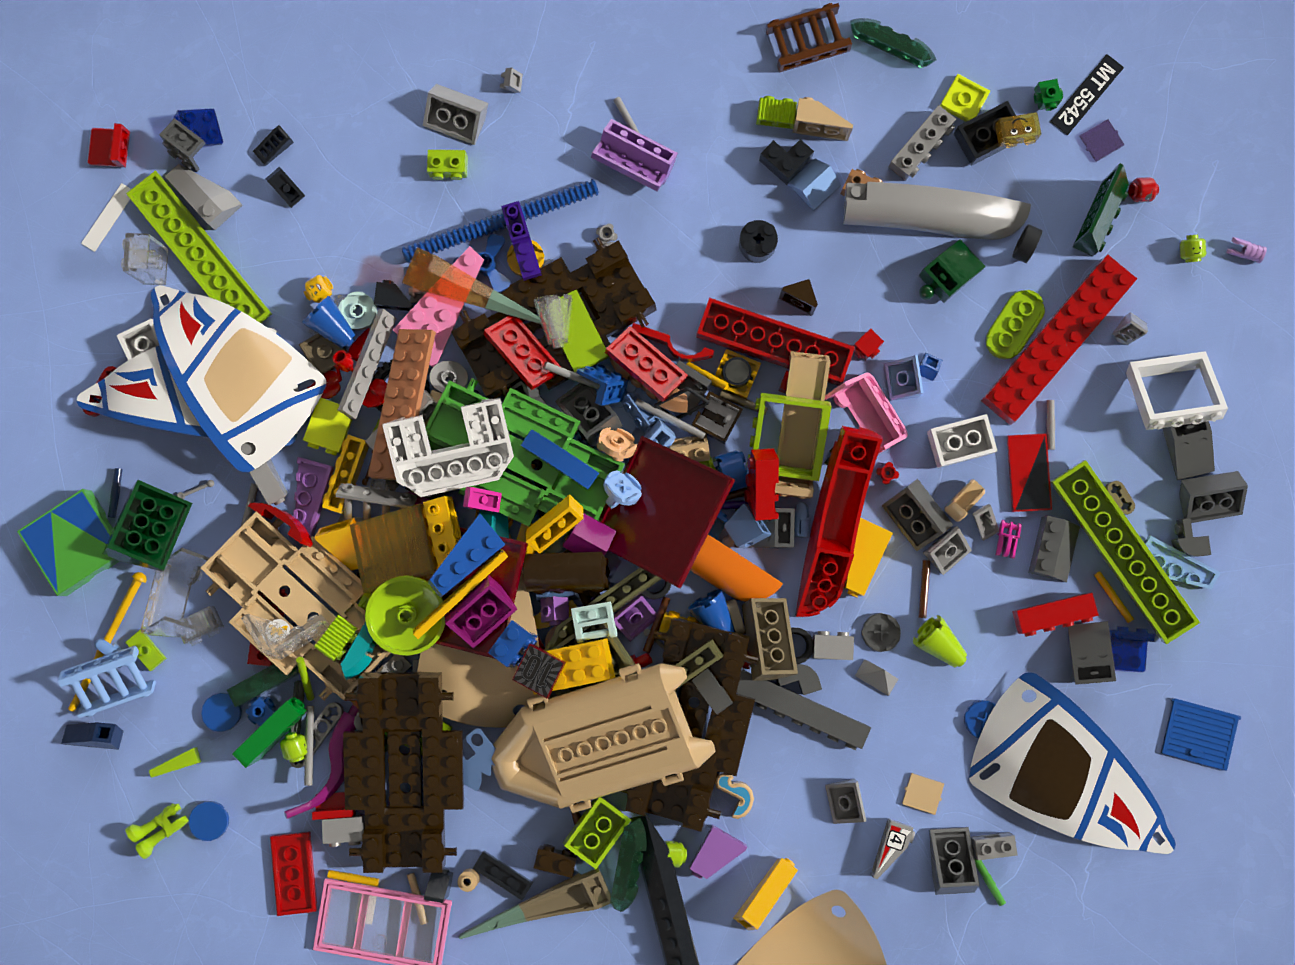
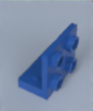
[577,364,629,406]

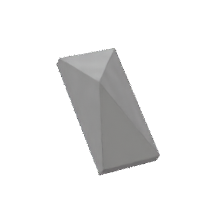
[973,504,999,541]
[855,659,898,696]

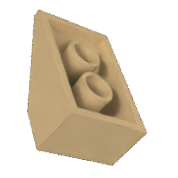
[793,97,853,141]

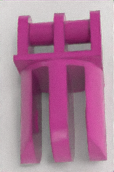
[995,520,1022,559]

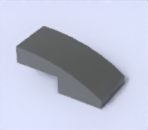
[692,669,733,714]

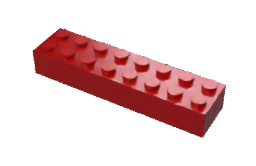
[696,297,855,386]

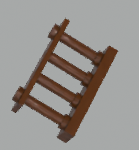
[766,3,852,73]

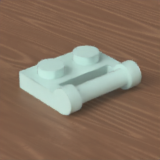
[571,601,617,644]

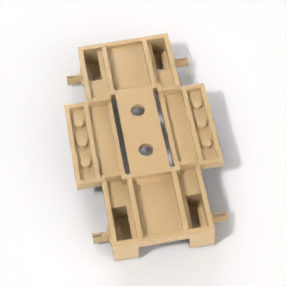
[200,512,391,701]

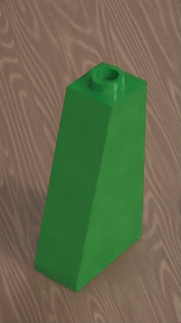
[232,697,307,768]

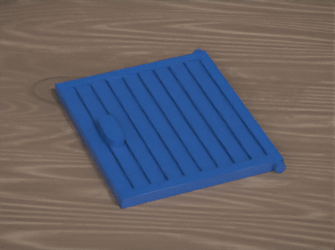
[1161,698,1241,771]

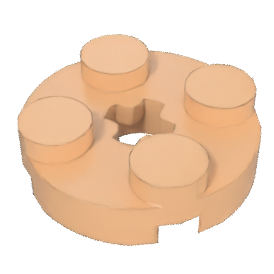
[597,427,637,462]

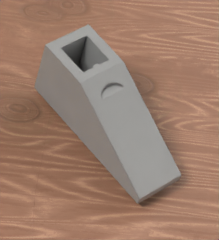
[1112,312,1148,345]

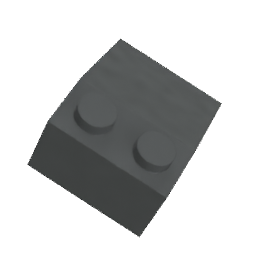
[555,383,623,448]
[929,827,979,895]

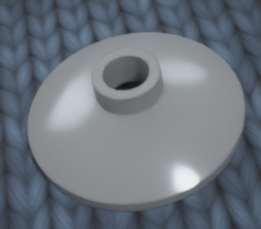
[430,361,468,394]

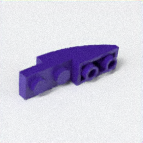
[501,201,542,280]

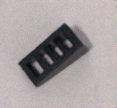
[253,125,294,166]

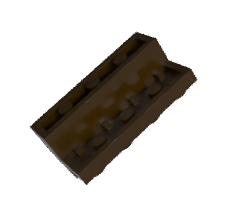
[523,552,610,594]

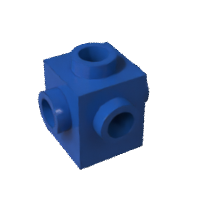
[245,696,277,727]

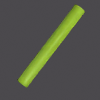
[296,657,315,701]

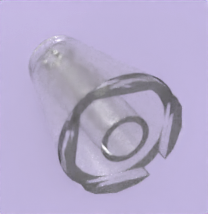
[534,294,573,348]

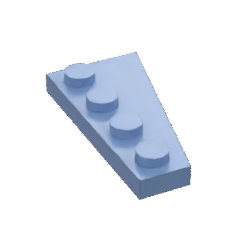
[1145,535,1221,590]

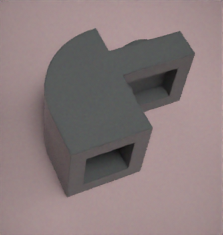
[1171,518,1211,557]
[777,664,822,695]

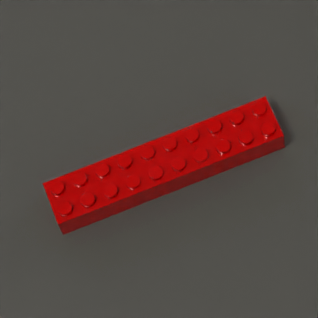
[980,254,1137,425]

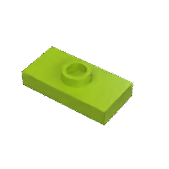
[125,629,167,671]

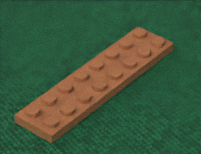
[368,329,436,480]

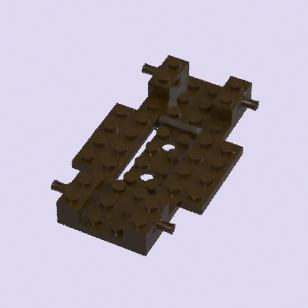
[451,237,657,399]
[619,617,759,832]
[343,672,464,873]

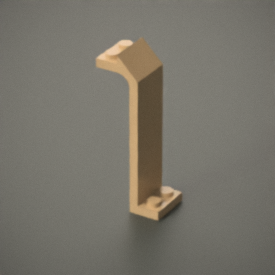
[775,351,830,499]

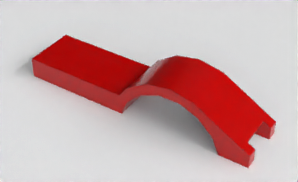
[632,323,715,362]

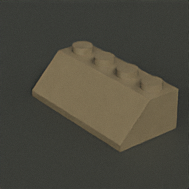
[742,598,798,681]

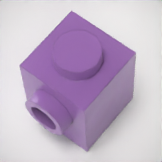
[540,596,569,626]

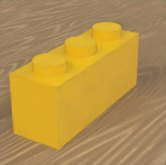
[526,494,583,554]

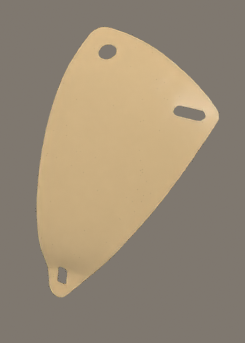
[417,517,542,728]

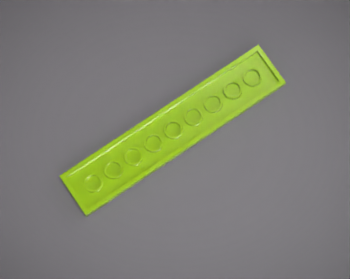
[126,170,272,323]

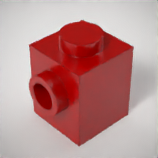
[853,328,884,361]

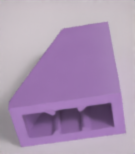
[689,824,747,879]

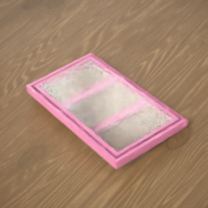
[313,878,452,965]

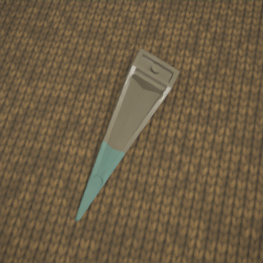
[459,867,614,939]

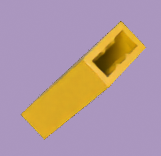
[844,518,893,598]
[733,858,798,931]

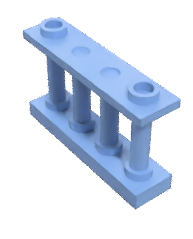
[57,645,156,718]

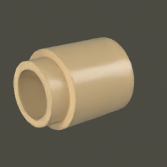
[457,868,480,892]

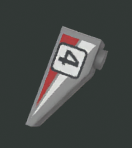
[871,818,915,879]

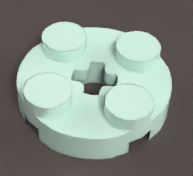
[338,292,377,330]

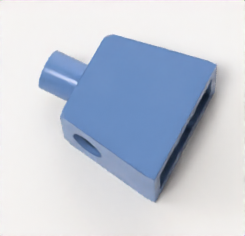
[722,503,771,549]

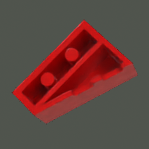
[744,448,779,521]

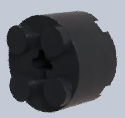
[739,220,778,263]

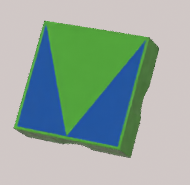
[17,489,120,596]

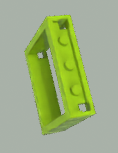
[746,393,832,481]

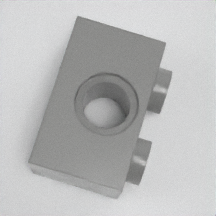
[970,832,1018,860]

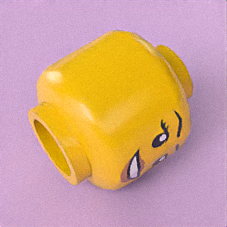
[303,275,333,303]

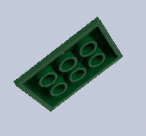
[1072,163,1129,256]
[102,480,193,572]

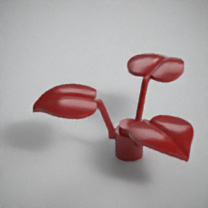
[307,328,387,408]

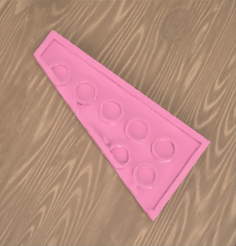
[393,246,484,367]

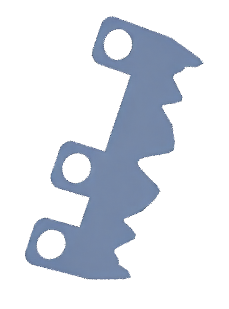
[405,728,496,806]

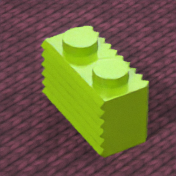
[756,96,797,129]
[314,615,359,662]

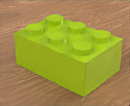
[562,797,631,869]

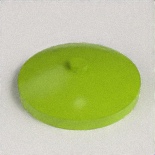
[365,576,445,656]

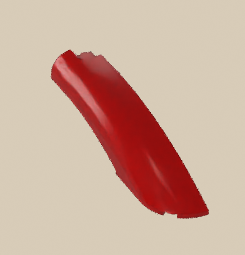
[795,426,883,617]

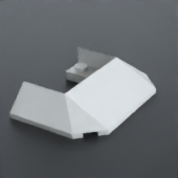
[382,398,514,497]

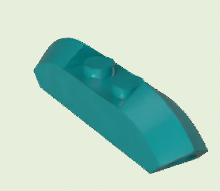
[341,621,377,680]

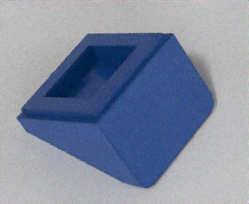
[919,352,943,381]

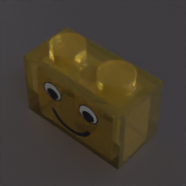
[995,112,1042,148]

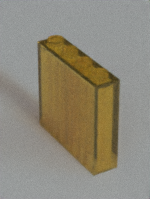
[350,504,438,595]

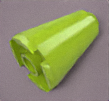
[913,615,967,667]

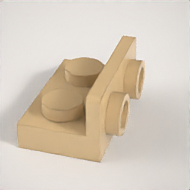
[669,434,710,462]

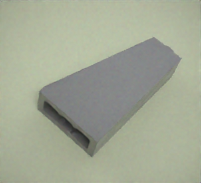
[241,442,288,505]

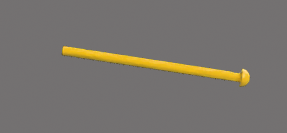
[68,572,147,712]

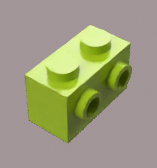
[427,150,468,180]

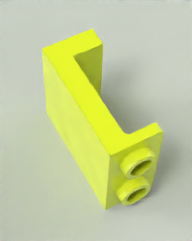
[303,398,353,456]

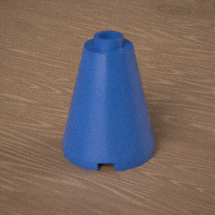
[302,296,356,348]
[688,589,735,632]

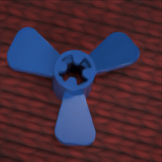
[453,234,511,293]

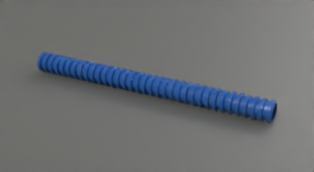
[402,179,599,263]

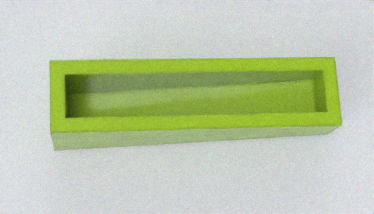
[149,747,201,778]

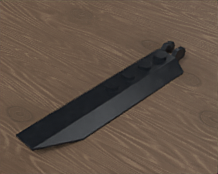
[630,815,699,965]

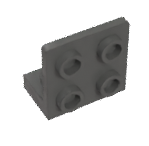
[159,118,205,172]
[677,360,712,415]

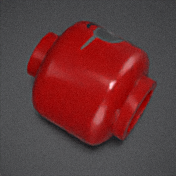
[1128,177,1159,202]

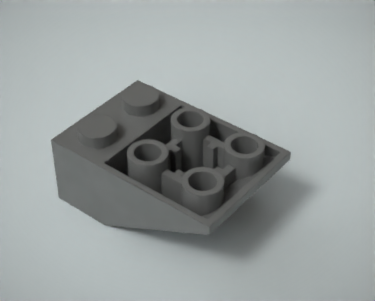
[1162,421,1215,480]
[734,508,795,549]
[1068,621,1116,685]

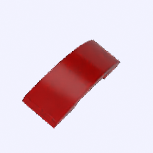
[248,503,313,547]

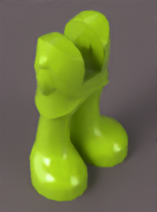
[125,804,189,859]

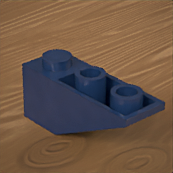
[61,722,124,750]

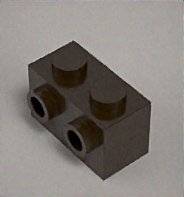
[534,844,577,878]

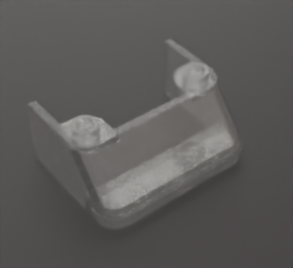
[141,548,210,638]

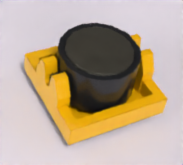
[712,349,761,399]

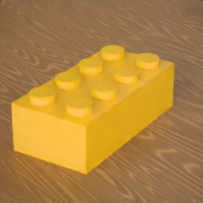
[533,638,615,695]

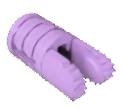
[1226,237,1267,263]

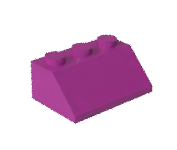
[444,575,517,648]

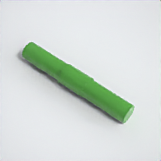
[975,858,1006,906]

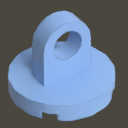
[603,471,642,509]

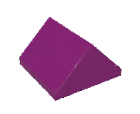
[562,513,616,555]

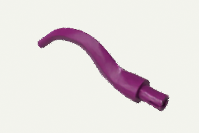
[284,701,359,819]

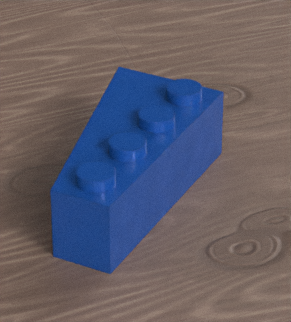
[428,514,505,598]

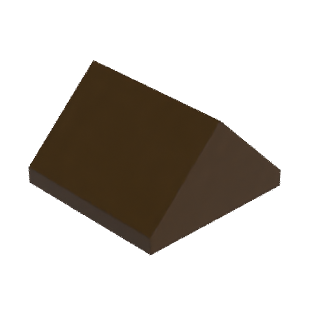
[779,279,818,316]

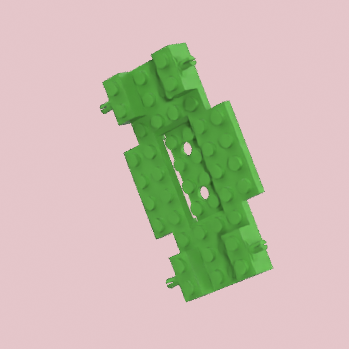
[425,378,625,539]

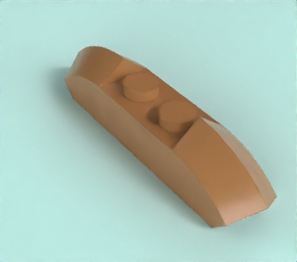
[609,357,688,413]

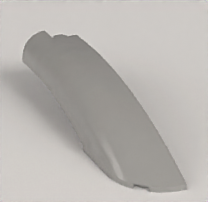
[843,182,1031,240]

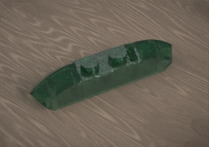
[850,18,937,68]
[610,818,647,912]

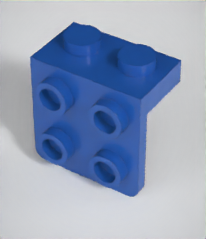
[488,620,537,668]

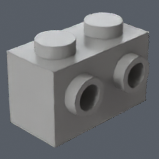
[812,631,854,660]
[322,815,365,847]

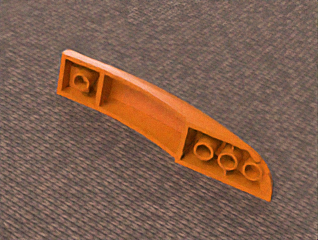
[606,504,783,602]

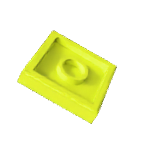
[940,74,990,122]

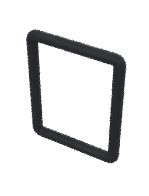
[654,387,709,419]

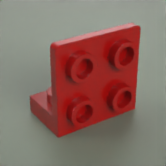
[88,123,130,168]

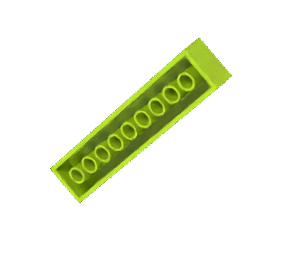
[1050,460,1200,644]

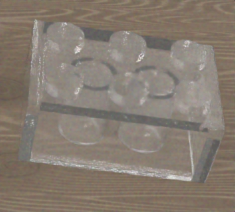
[121,233,168,285]

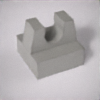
[500,67,523,93]

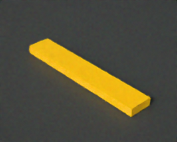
[413,549,508,639]

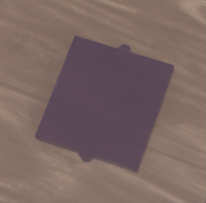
[1079,119,1125,162]

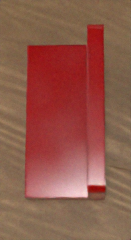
[312,792,356,820]

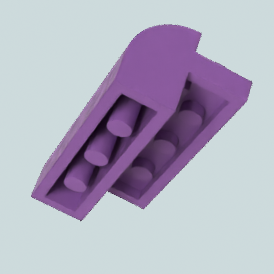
[591,119,678,192]

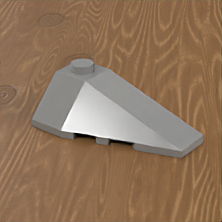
[165,164,243,230]

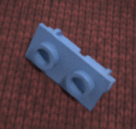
[622,391,656,432]

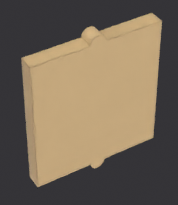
[902,773,944,815]

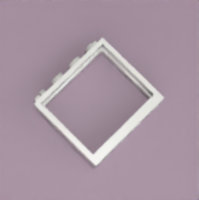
[1126,351,1228,430]

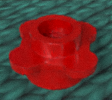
[876,462,899,485]

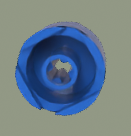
[713,450,749,493]

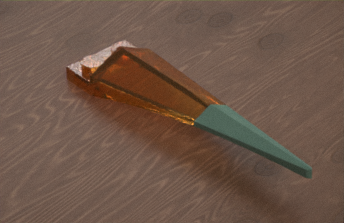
[402,247,551,326]

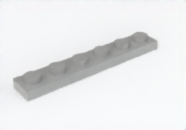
[338,309,397,419]

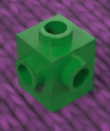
[1034,79,1063,111]

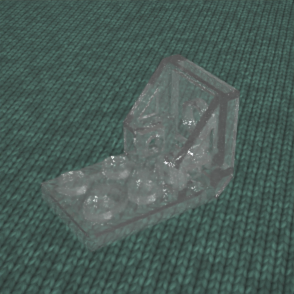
[241,614,330,660]

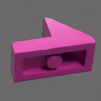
[463,487,502,513]

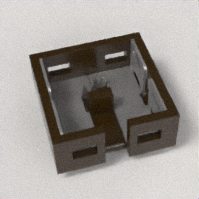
[691,391,743,444]

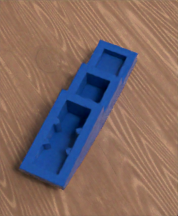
[521,429,599,489]

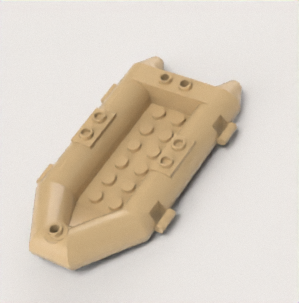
[491,663,715,813]

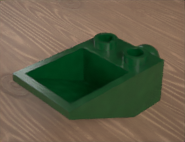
[919,239,986,303]

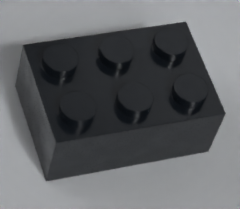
[953,101,1026,166]

